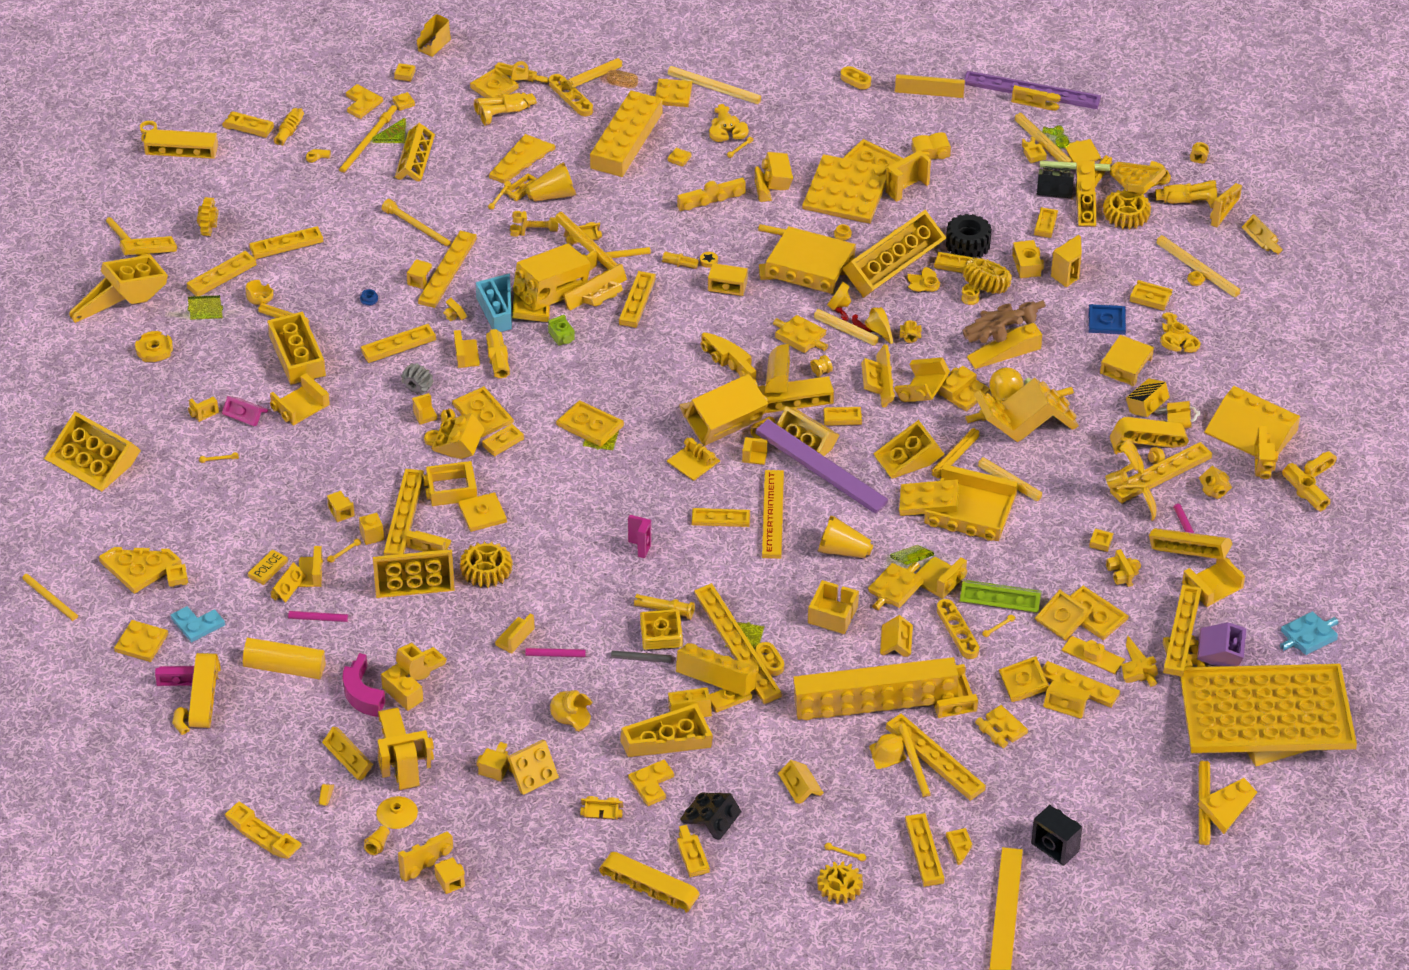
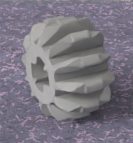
[401,363,434,394]

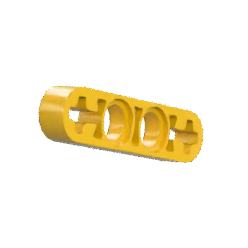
[549,74,593,117]
[937,599,980,659]

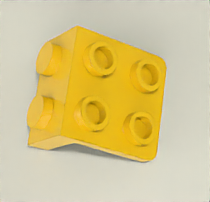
[916,557,967,599]

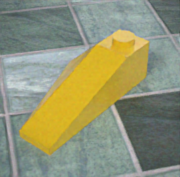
[967,323,1043,369]

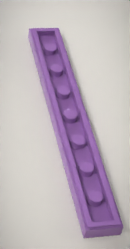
[964,71,1101,110]
[756,419,888,513]

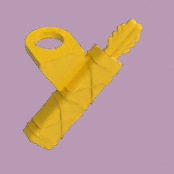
[495,61,549,83]

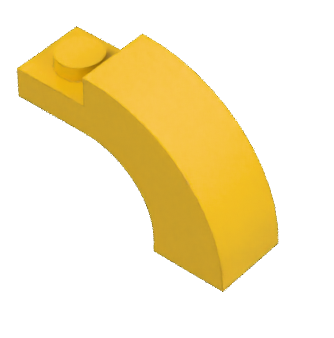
[396,642,447,680]

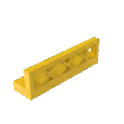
[394,122,435,182]

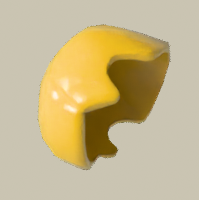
[245,280,274,305]

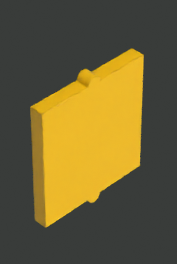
[1064,139,1102,163]

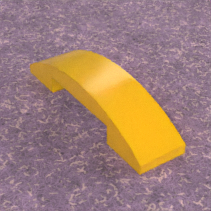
[225,801,302,859]

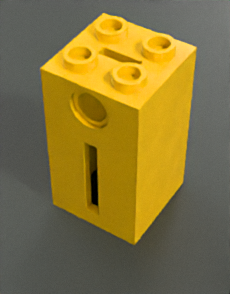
[513,243,591,311]
[685,374,768,446]

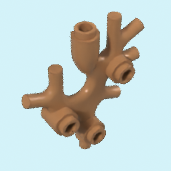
[962,300,1046,343]

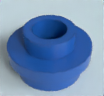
[360,289,378,306]

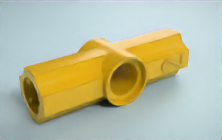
[486,329,510,379]
[1282,463,1331,512]

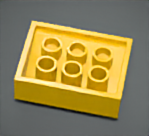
[1204,386,1300,457]
[44,411,141,492]
[372,549,455,598]

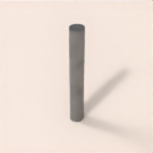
[611,650,672,663]

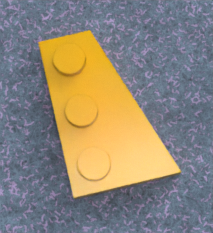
[1210,183,1242,228]
[1198,778,1257,834]

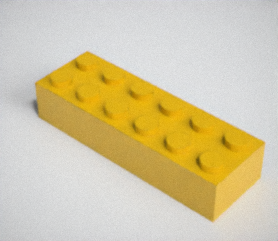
[590,90,663,177]
[842,209,946,298]

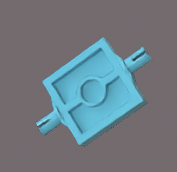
[1280,611,1339,655]

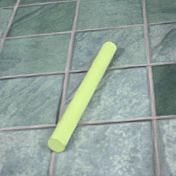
[1040,161,1110,171]

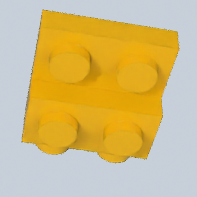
[938,365,991,411]
[1254,426,1278,479]

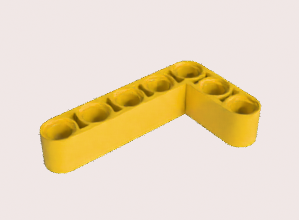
[378,707,420,790]

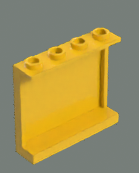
[765,226,856,294]
[924,464,1018,541]

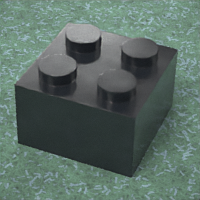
[1031,804,1082,866]

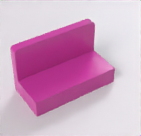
[222,396,269,426]
[628,515,651,558]
[155,666,194,686]

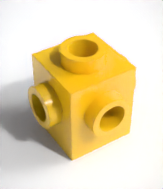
[1198,466,1232,499]

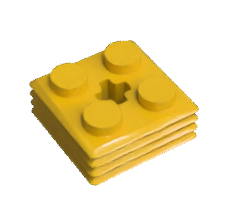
[640,609,683,650]

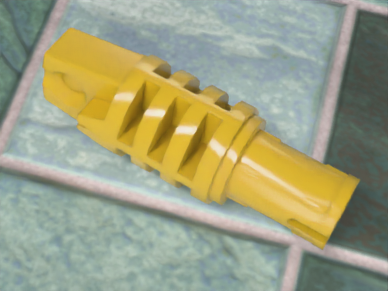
[274,108,304,146]

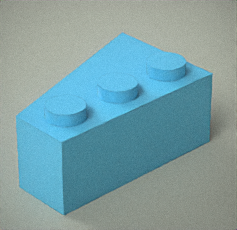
[476,273,512,332]

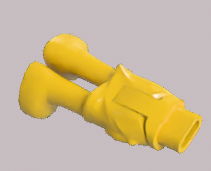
[474,92,537,126]
[1155,180,1217,209]

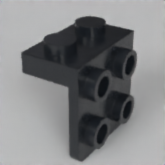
[1036,166,1074,198]
[680,792,742,840]

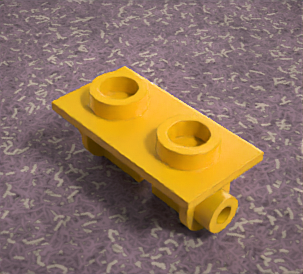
[564,222,602,245]
[271,562,306,603]
[580,796,623,820]

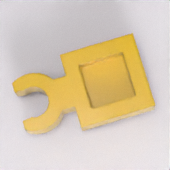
[1022,136,1047,163]
[1121,656,1158,683]

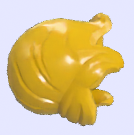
[989,367,1024,404]
[550,690,593,731]

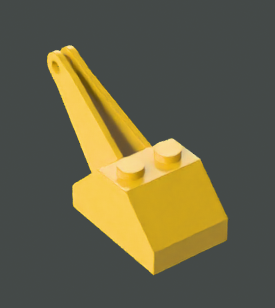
[69,255,168,323]

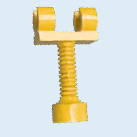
[510,211,558,237]

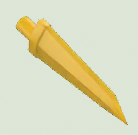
[1126,635,1158,687]

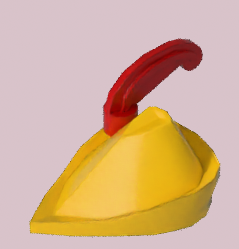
[827,282,851,321]
[852,307,893,344]

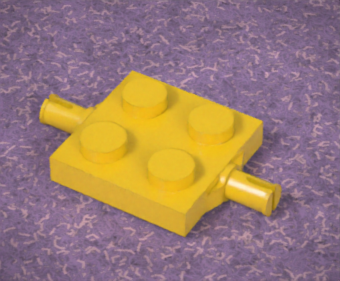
[773,315,828,353]
[868,561,924,611]

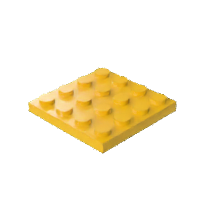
[802,154,887,224]

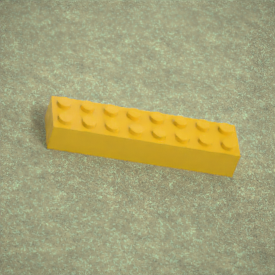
[793,657,958,720]

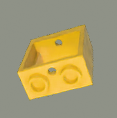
[423,461,477,506]

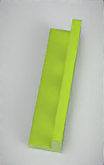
[960,579,1042,612]

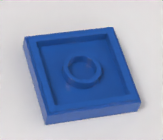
[1089,304,1126,335]

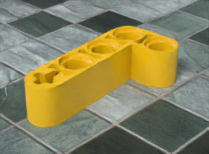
[1109,417,1189,455]
[189,653,221,728]

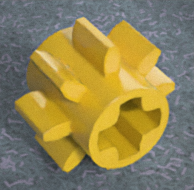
[899,320,922,343]

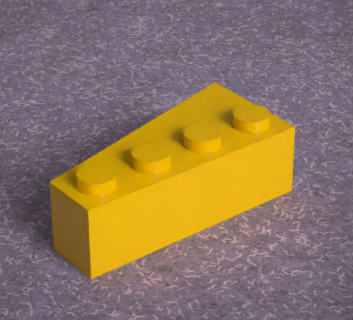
[620,703,713,757]

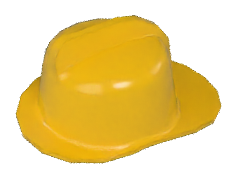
[869,734,907,769]

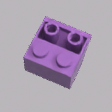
[1197,622,1246,666]

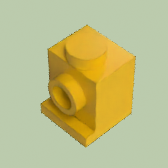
[327,491,355,522]

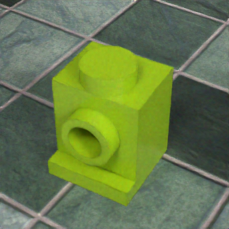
[548,315,575,346]

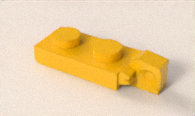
[1242,214,1283,255]
[677,824,710,878]

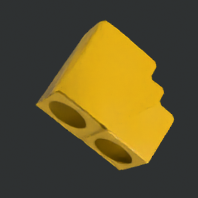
[417,14,451,57]

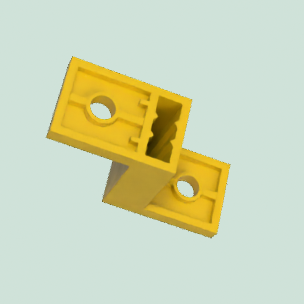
[974,377,1079,442]

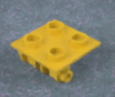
[667,437,720,481]

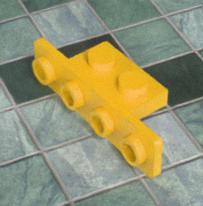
[563,264,627,311]
[861,344,895,407]

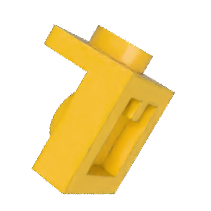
[188,396,219,422]

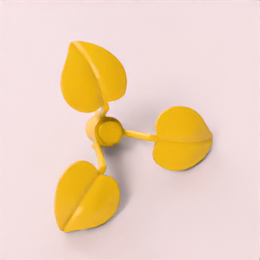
[1105,440,1157,521]

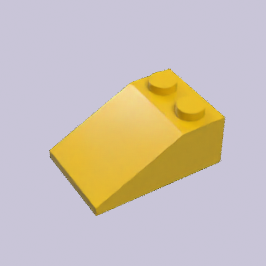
[873,419,945,479]

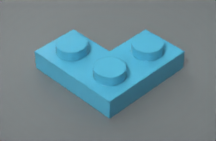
[170,606,225,643]

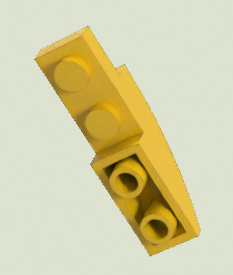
[1076,161,1096,227]
[700,332,756,380]

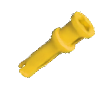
[634,594,695,620]

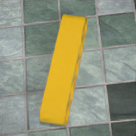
[599,852,700,913]

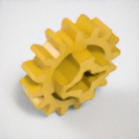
[197,197,219,236]
[817,861,863,904]

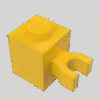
[476,742,509,782]

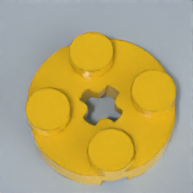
[135,331,173,362]

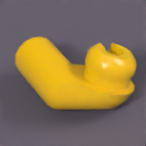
[306,149,331,163]
[172,707,190,735]

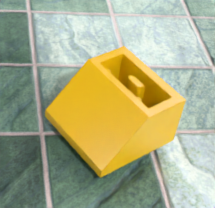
[1051,235,1082,287]
[431,413,485,459]

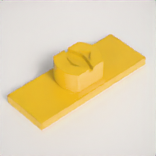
[1062,636,1125,674]

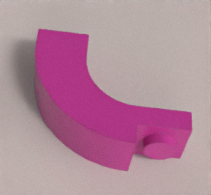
[343,653,386,717]

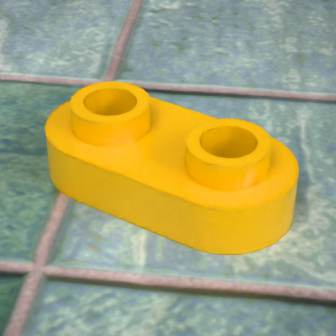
[840,66,872,90]
[1304,451,1337,478]
[755,642,784,676]

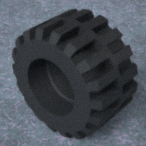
[946,214,992,259]

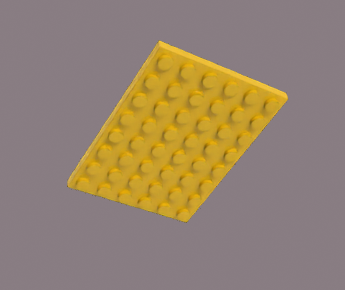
[1179,663,1357,753]

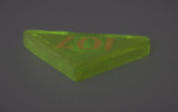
[372,118,406,143]

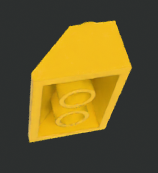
[777,406,840,456]

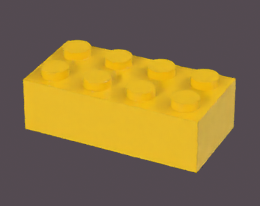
[267,311,326,385]

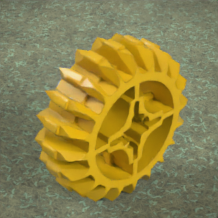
[1103,189,1151,230]
[963,258,1012,294]
[460,541,513,588]

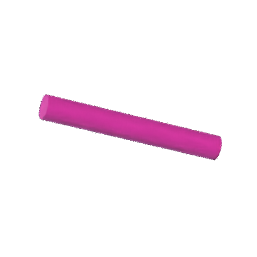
[1173,503,1194,533]
[288,611,348,622]
[525,648,586,657]

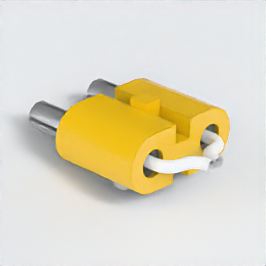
[1154,401,1200,429]

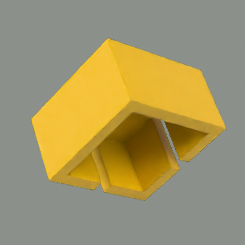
[808,580,859,634]

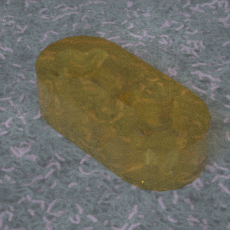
[606,70,638,88]

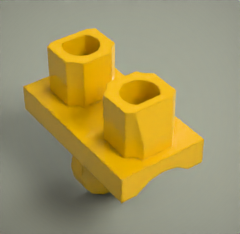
[1106,549,1141,587]

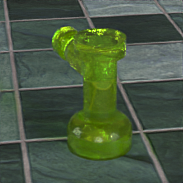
[1042,125,1069,148]

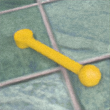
[727,136,754,158]
[488,181,512,210]
[199,452,239,463]
[327,539,361,563]
[982,614,1015,637]
[824,842,866,861]

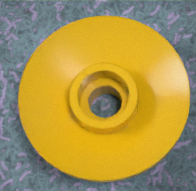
[376,796,418,829]

